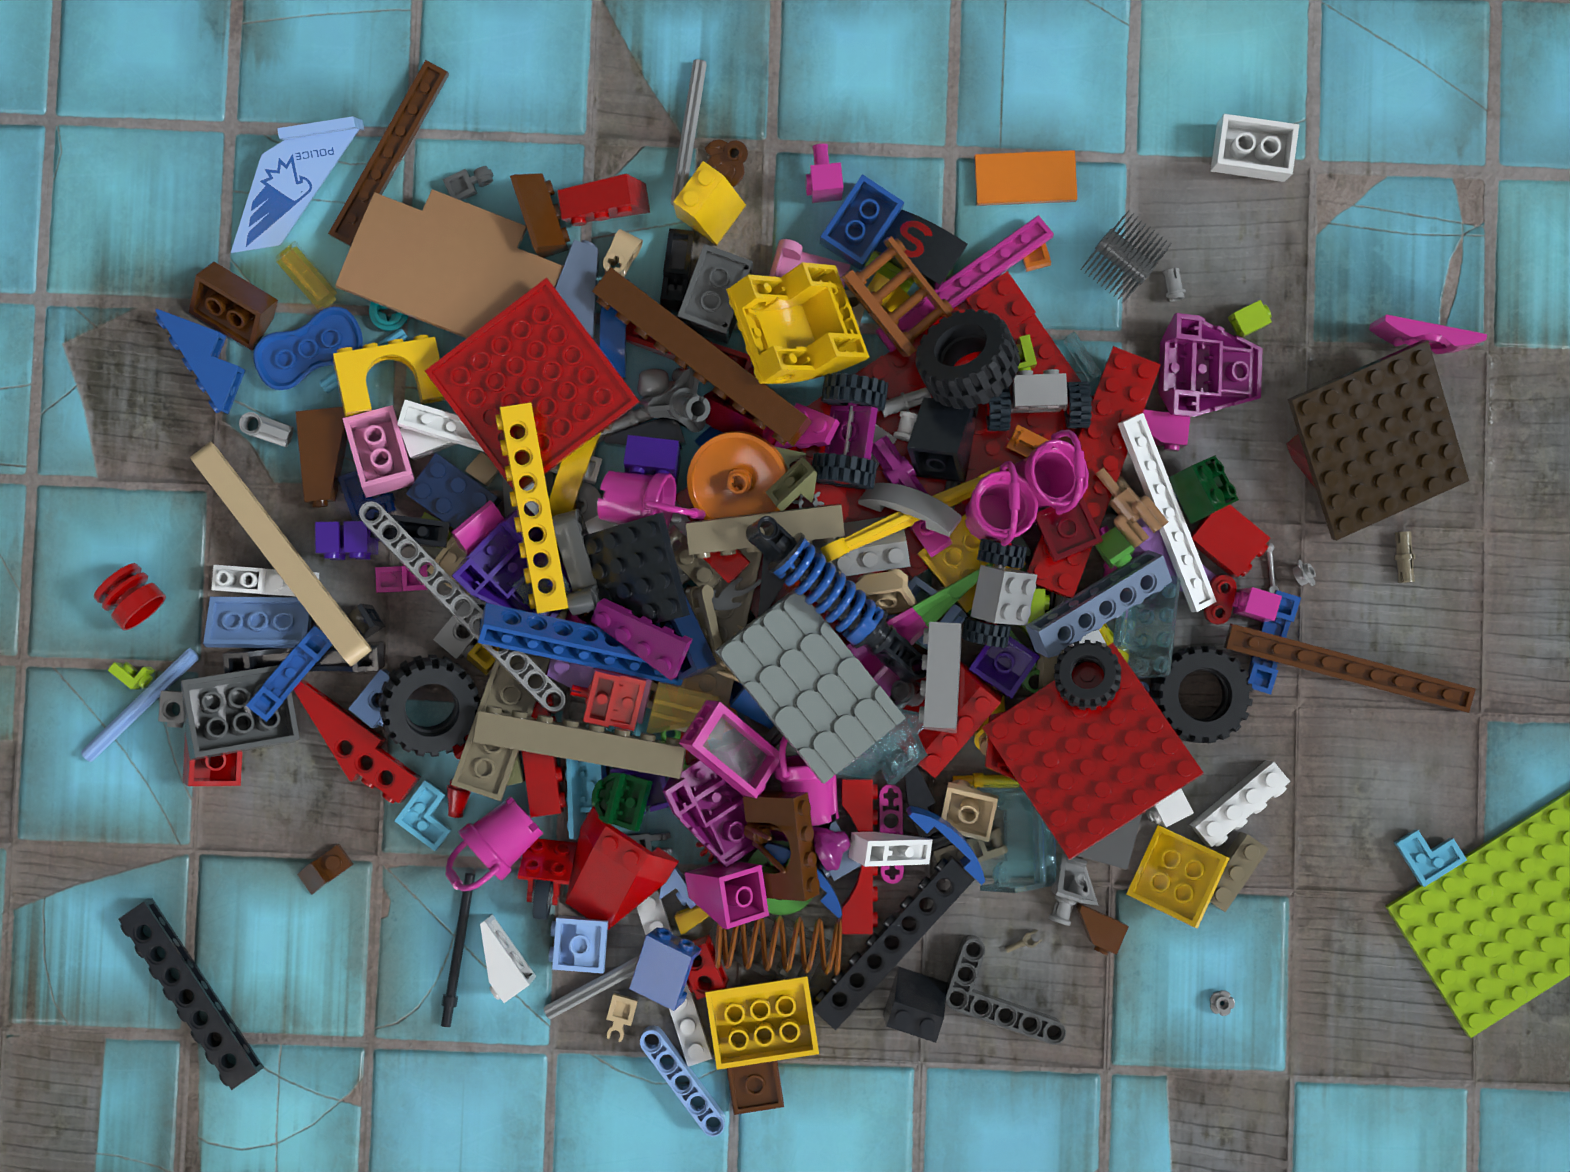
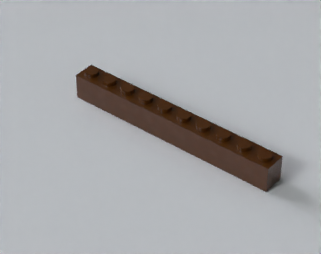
[592,267,812,446]

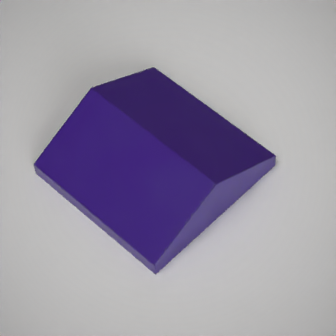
[969,636,1040,699]

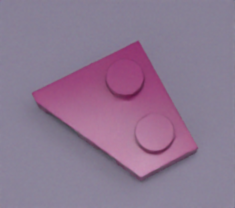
[774,403,840,449]

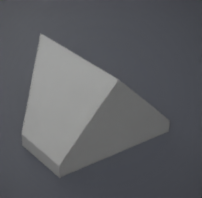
[1051,854,1099,906]

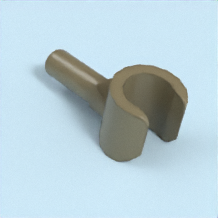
[1005,929,1042,953]

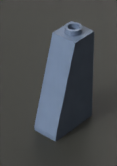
[556,240,599,339]

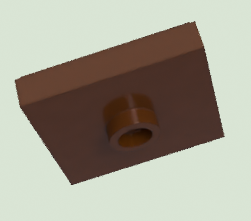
[727,1060,784,1115]

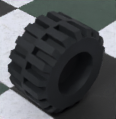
[1054,640,1121,710]

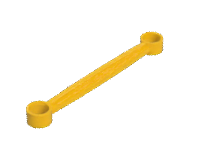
[820,467,1000,562]

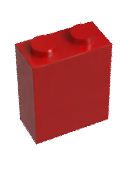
[1191,505,1270,578]

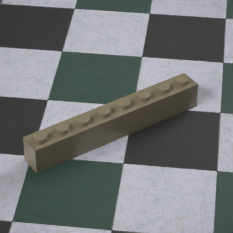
[473,705,686,779]

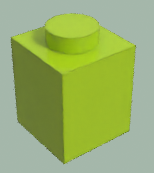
[1228,300,1272,338]

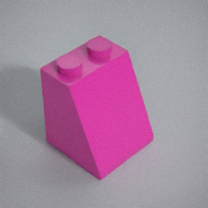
[685,861,769,929]

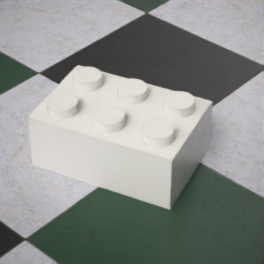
[1210,114,1299,182]

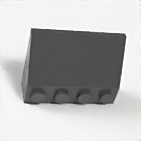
[181,665,300,761]

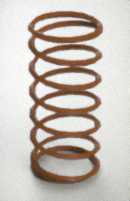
[715,915,842,976]

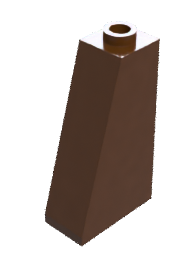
[296,406,348,508]

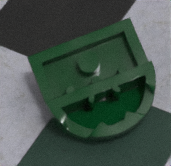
[591,773,653,832]

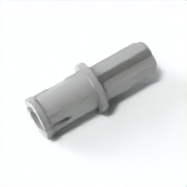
[882,388,931,417]

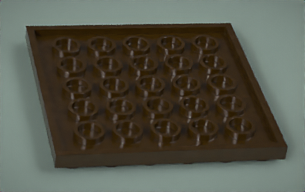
[1287,340,1469,541]

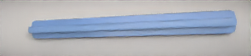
[81,648,199,762]

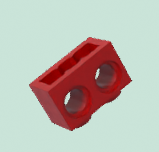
[687,935,729,1000]

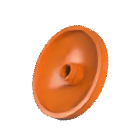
[687,431,788,520]

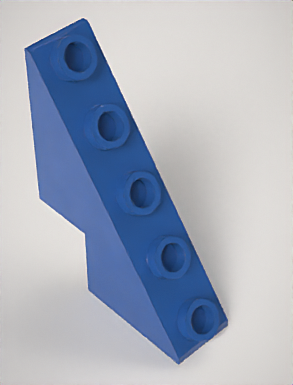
[155,309,246,414]

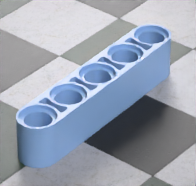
[640,1025,725,1137]

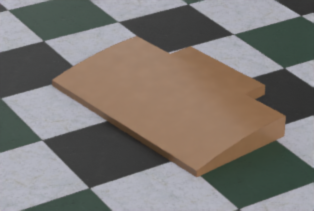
[335,189,564,338]

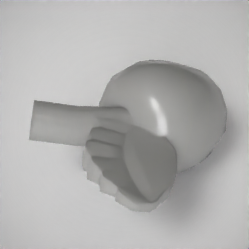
[637,369,675,397]

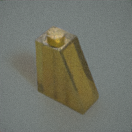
[276,241,337,309]
[646,682,724,734]

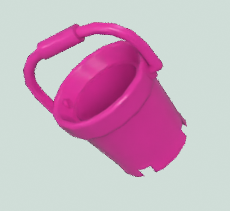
[1008,430,1089,515]
[965,461,1038,546]
[597,471,705,529]
[774,736,839,826]
[445,796,543,891]

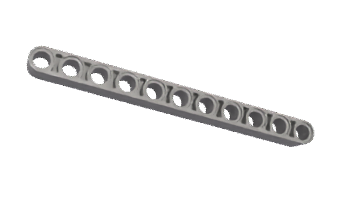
[359,501,565,713]

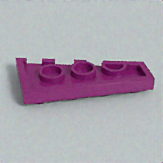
[591,598,693,680]

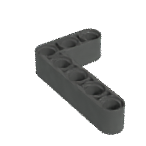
[946,935,1066,1045]

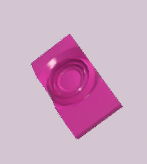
[1369,314,1487,354]

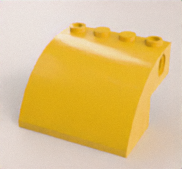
[726,262,869,384]

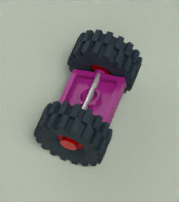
[812,373,888,490]

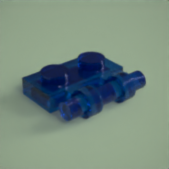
[338,470,396,521]

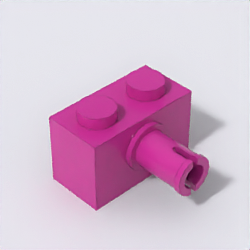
[805,144,843,203]

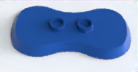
[253,307,363,390]

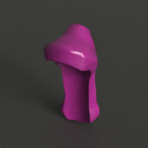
[770,827,851,871]

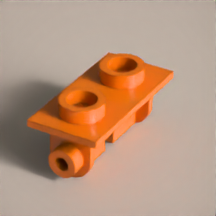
[1006,425,1049,457]

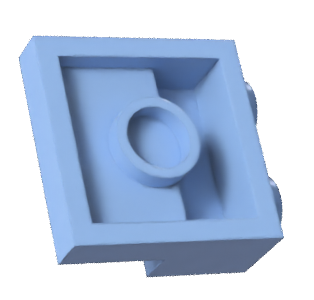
[549,915,608,973]

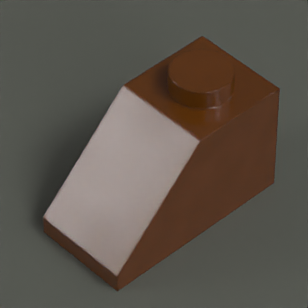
[1076,903,1129,956]

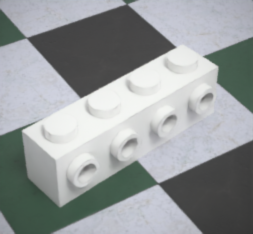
[1189,760,1290,847]

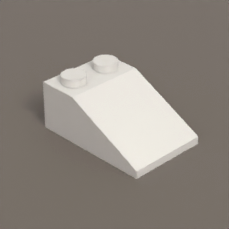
[480,914,536,1003]

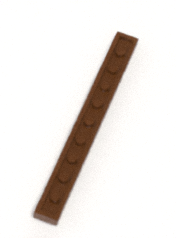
[1224,623,1476,713]

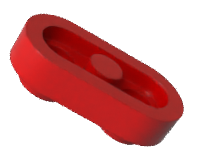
[1204,574,1237,625]

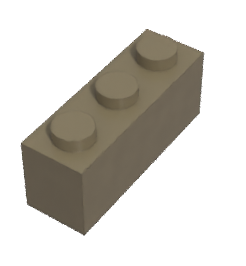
[1210,832,1269,912]

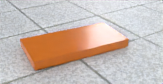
[974,150,1077,206]

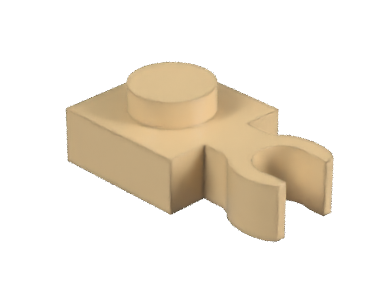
[606,993,638,1042]

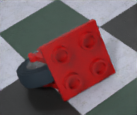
[518,838,577,920]

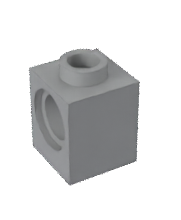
[158,690,185,728]

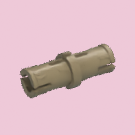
[1394,531,1415,583]

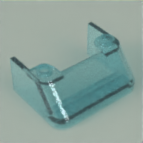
[977,784,1056,893]

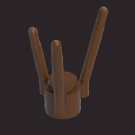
[744,822,786,874]

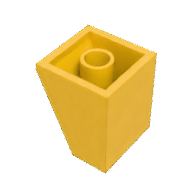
[673,161,746,246]

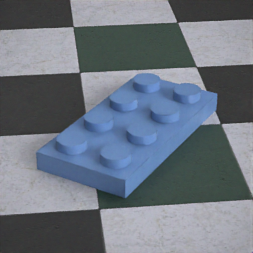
[203,597,312,648]

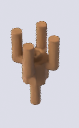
[1096,468,1169,549]

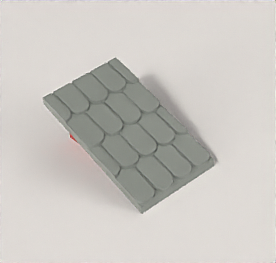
[714,588,906,784]

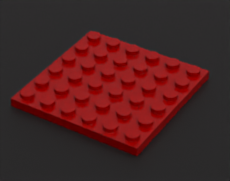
[425,277,640,491]
[982,643,1204,860]

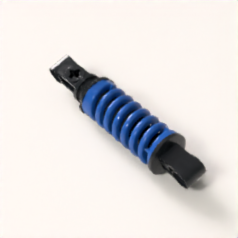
[746,516,927,683]

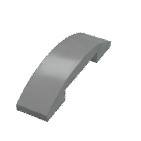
[858,483,961,536]

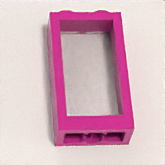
[679,700,780,798]

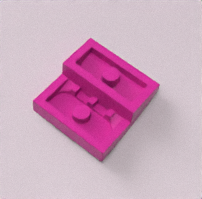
[452,501,504,556]

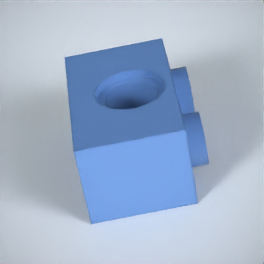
[349,669,390,728]

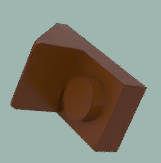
[297,844,354,895]

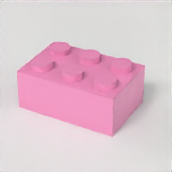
[343,405,415,498]

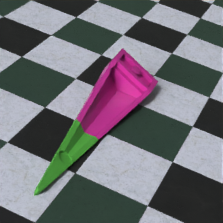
[845,563,993,682]

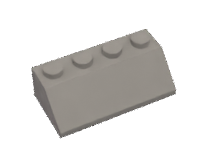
[812,516,910,576]
[919,622,962,733]

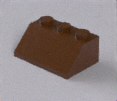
[510,173,570,258]
[189,262,278,351]

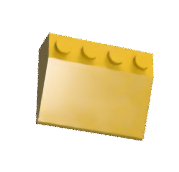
[705,976,819,1070]

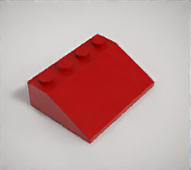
[888,661,1003,778]

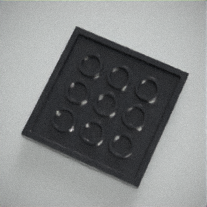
[583,512,690,624]

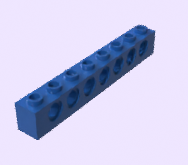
[478,603,684,686]

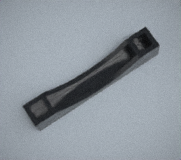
[223,641,385,674]

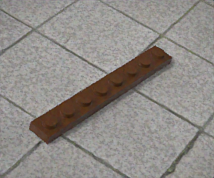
[328,60,449,247]

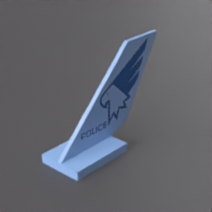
[231,116,364,253]

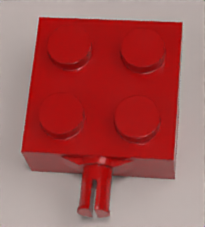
[570,668,646,731]

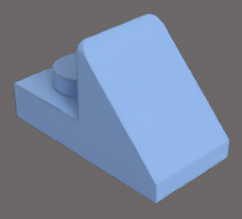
[659,866,696,909]

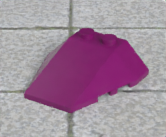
[1158,313,1263,417]
[663,739,757,867]

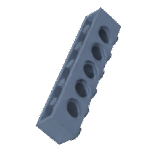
[1025,550,1172,658]

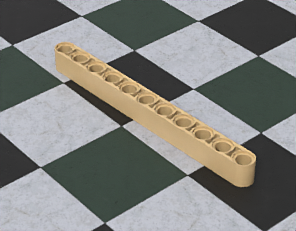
[190,441,372,666]

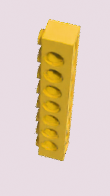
[495,403,568,614]

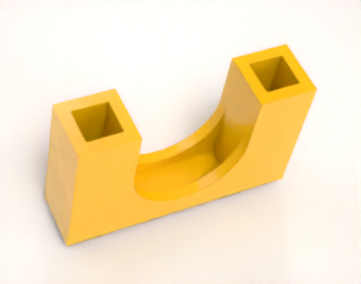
[333,335,446,418]

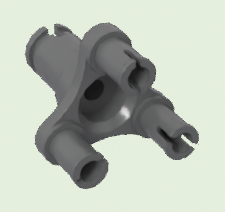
[639,368,710,432]

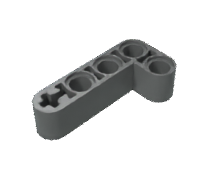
[552,509,600,616]

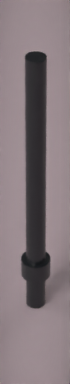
[441,873,475,1027]

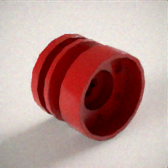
[94,563,166,631]

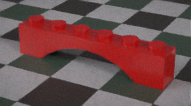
[841,778,878,934]

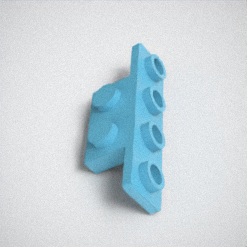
[565,759,607,839]

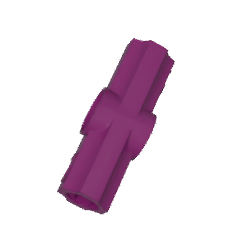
[872,435,929,495]

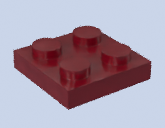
[1035,497,1103,562]

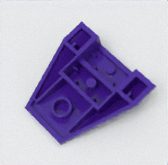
[452,505,573,618]

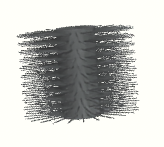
[1080,210,1172,303]

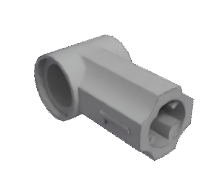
[239,412,294,448]

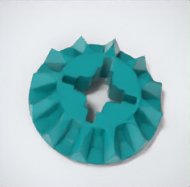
[369,301,408,332]

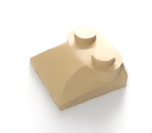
[855,569,917,615]
[941,780,999,842]

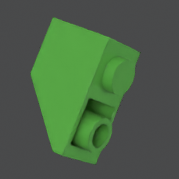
[1094,527,1135,569]

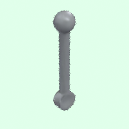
[1266,543,1279,593]

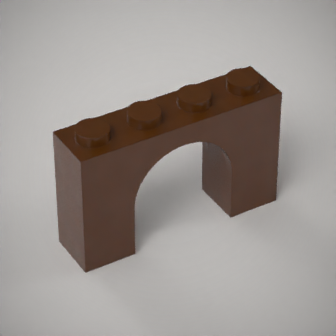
[743,791,820,901]

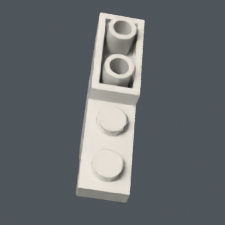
[211,565,319,597]

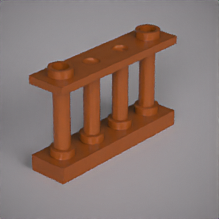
[840,236,953,357]

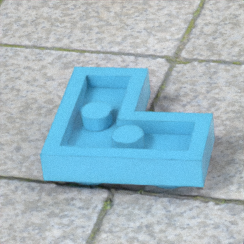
[395,779,452,851]
[1394,829,1467,887]

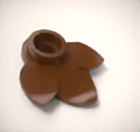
[705,139,748,187]

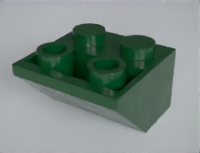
[1169,455,1239,524]

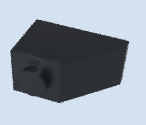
[347,604,386,639]

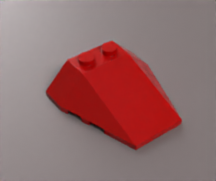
[565,806,679,930]

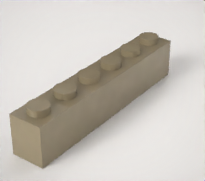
[685,504,845,559]

